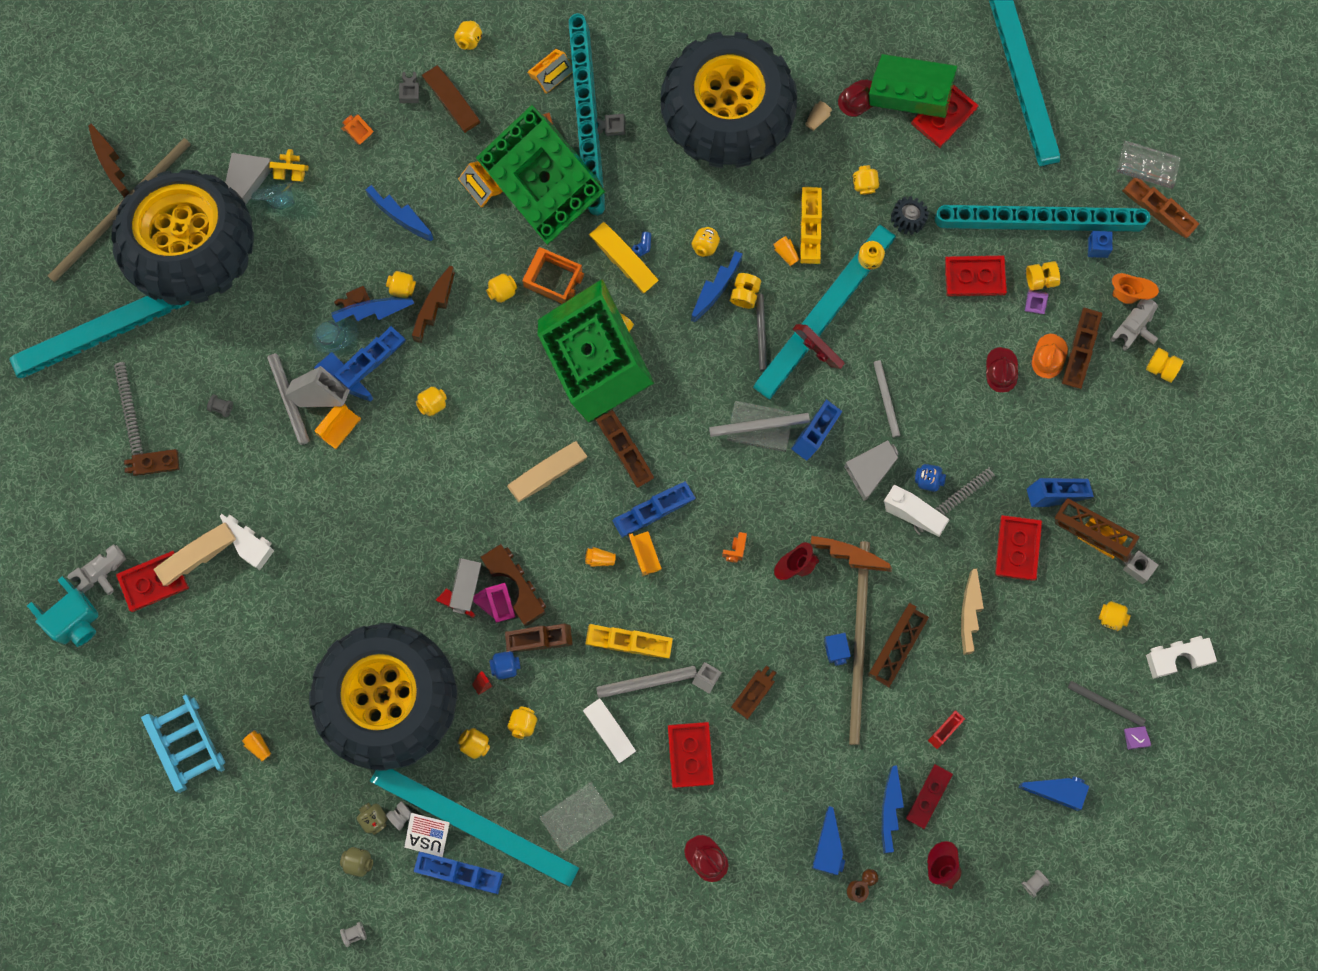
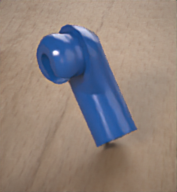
[632,232,651,257]

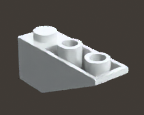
[220,514,274,570]

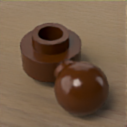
[847,869,878,903]

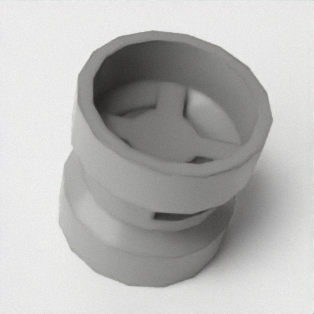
[386,801,412,830]

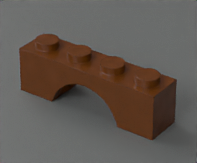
[481,544,546,627]

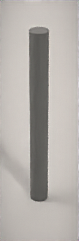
[756,294,767,371]
[1067,681,1146,726]

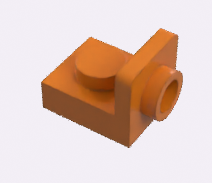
[341,114,374,145]
[722,532,747,563]

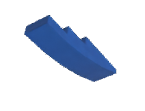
[365,185,433,241]
[691,251,742,322]
[331,297,414,323]
[334,326,405,389]
[613,481,695,538]
[881,765,904,854]
[414,851,504,894]

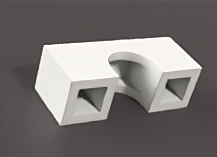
[1146,636,1217,679]

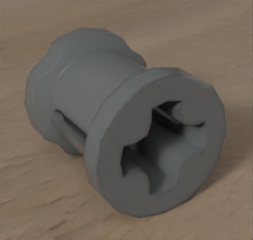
[207,394,233,418]

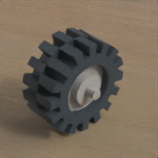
[891,196,929,235]

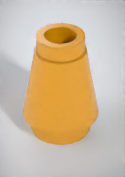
[773,236,800,266]
[585,547,616,567]
[242,730,272,761]

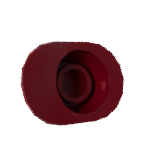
[838,79,873,117]
[986,347,1018,393]
[774,542,819,580]
[684,835,729,882]
[927,841,961,889]

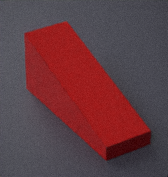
[436,588,475,618]
[472,671,492,695]
[928,710,965,749]

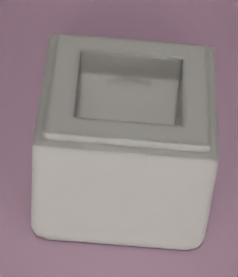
[692,662,722,693]

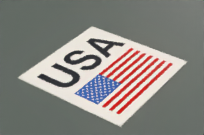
[404,813,450,857]

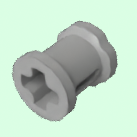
[1021,870,1050,898]
[340,922,367,947]

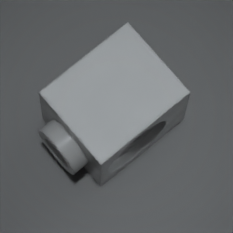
[1123,550,1159,584]

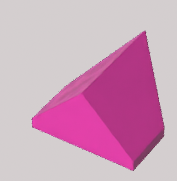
[473,583,515,623]

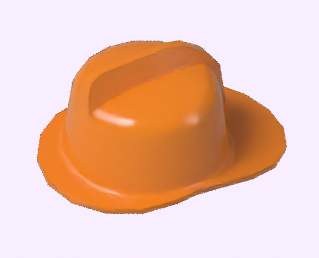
[1112,273,1159,304]
[1032,334,1068,379]

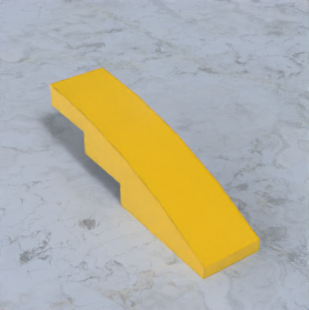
[800,187,822,264]
[589,222,659,293]
[585,624,673,659]

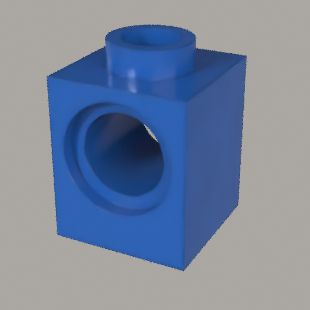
[1088,231,1112,258]
[824,633,851,666]

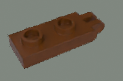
[124,449,180,476]
[731,665,777,720]

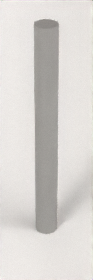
[873,360,900,438]

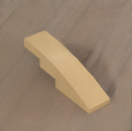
[507,441,587,502]
[154,523,236,586]
[961,569,984,655]

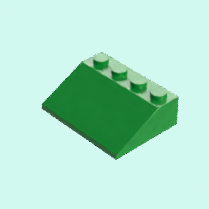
[869,54,957,118]

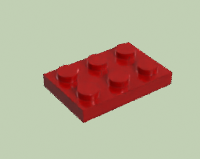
[911,85,979,148]
[944,255,1007,296]
[995,515,1042,581]
[116,551,189,612]
[668,722,714,788]

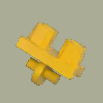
[269,149,309,182]

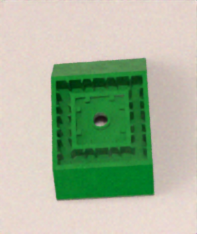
[476,105,605,245]
[538,279,654,423]

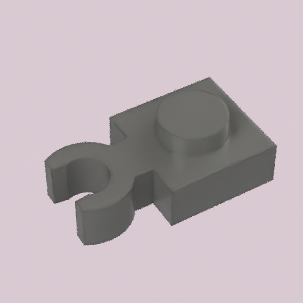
[399,72,419,103]
[597,114,625,136]

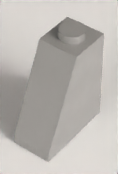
[225,153,273,205]
[285,366,350,407]
[844,441,898,501]
[449,558,481,614]

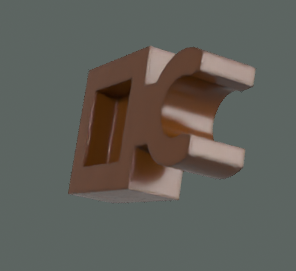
[334,286,370,308]

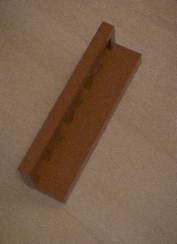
[1055,498,1140,563]
[868,603,929,688]

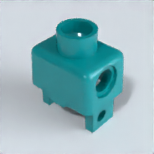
[27,576,98,647]

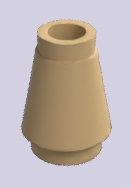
[805,101,832,131]

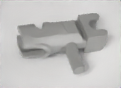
[1110,299,1158,351]
[67,544,126,595]

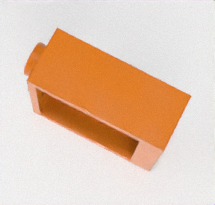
[522,247,584,304]

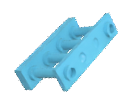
[141,695,225,793]

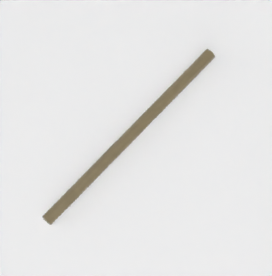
[48,138,191,283]
[849,541,870,745]

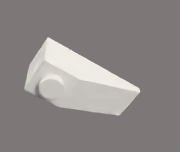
[884,485,949,537]

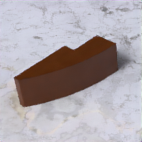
[505,623,573,652]

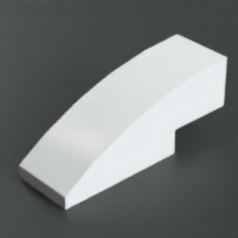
[583,699,636,763]

